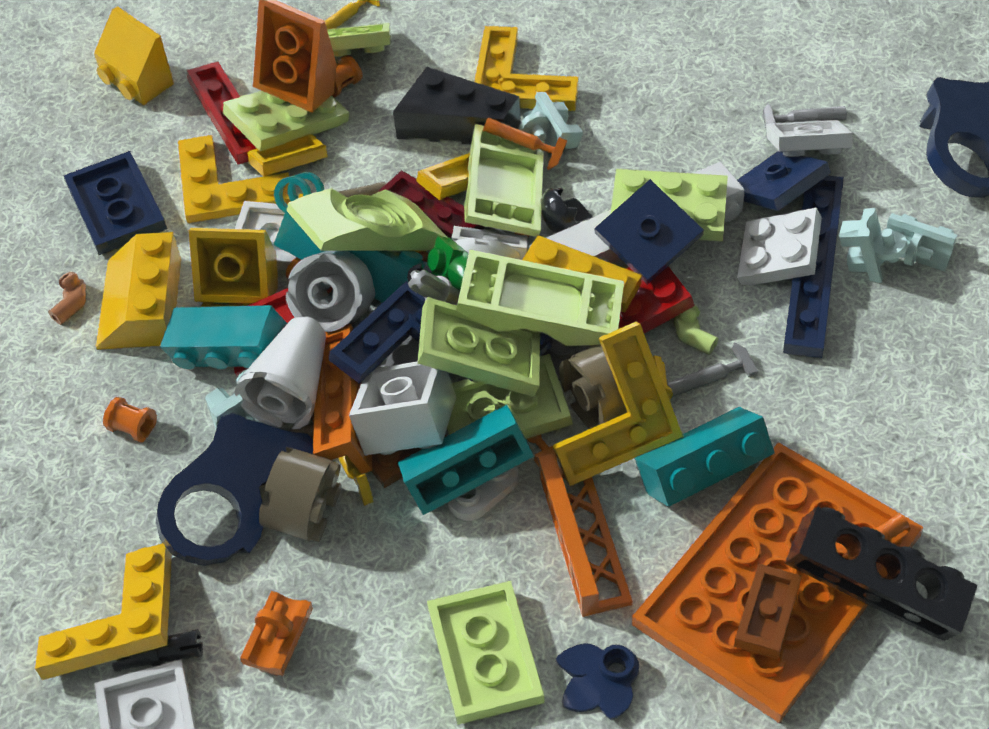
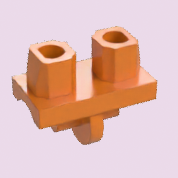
[240,591,313,676]

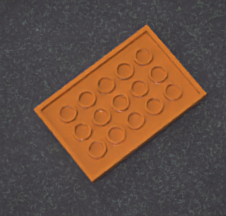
[632,442,923,723]

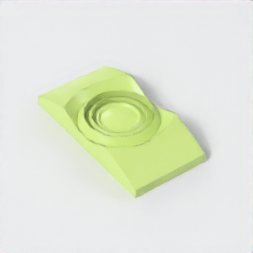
[464,124,544,237]
[286,188,447,251]
[456,250,624,346]

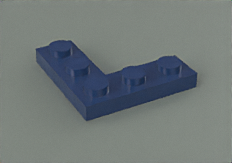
[329,281,473,384]

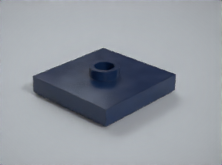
[737,151,831,211]
[594,179,704,285]

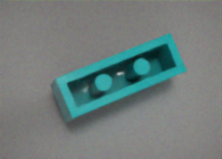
[160,305,287,370]
[398,404,534,515]
[635,407,775,507]

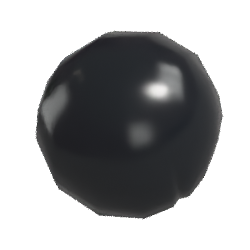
[540,188,593,234]

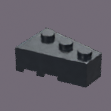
[393,67,521,145]

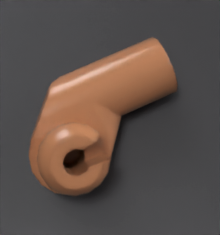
[48,272,86,325]

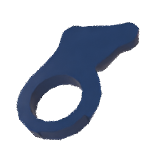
[919,77,989,198]
[156,413,314,566]

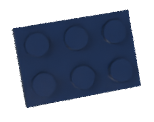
[63,151,167,255]

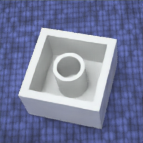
[349,361,456,455]

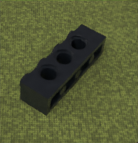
[785,506,978,641]

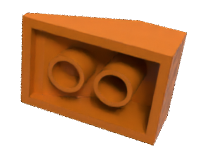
[253,0,337,113]

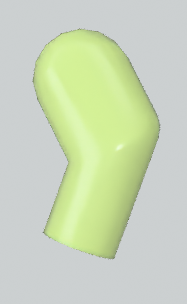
[674,305,719,355]

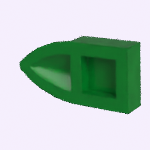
[427,236,468,290]

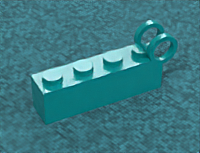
[273,172,427,302]

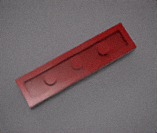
[186,61,257,165]

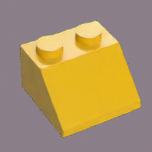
[94,6,174,106]
[188,228,278,304]

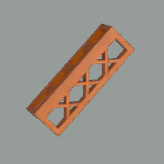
[313,324,372,474]
[538,453,632,617]

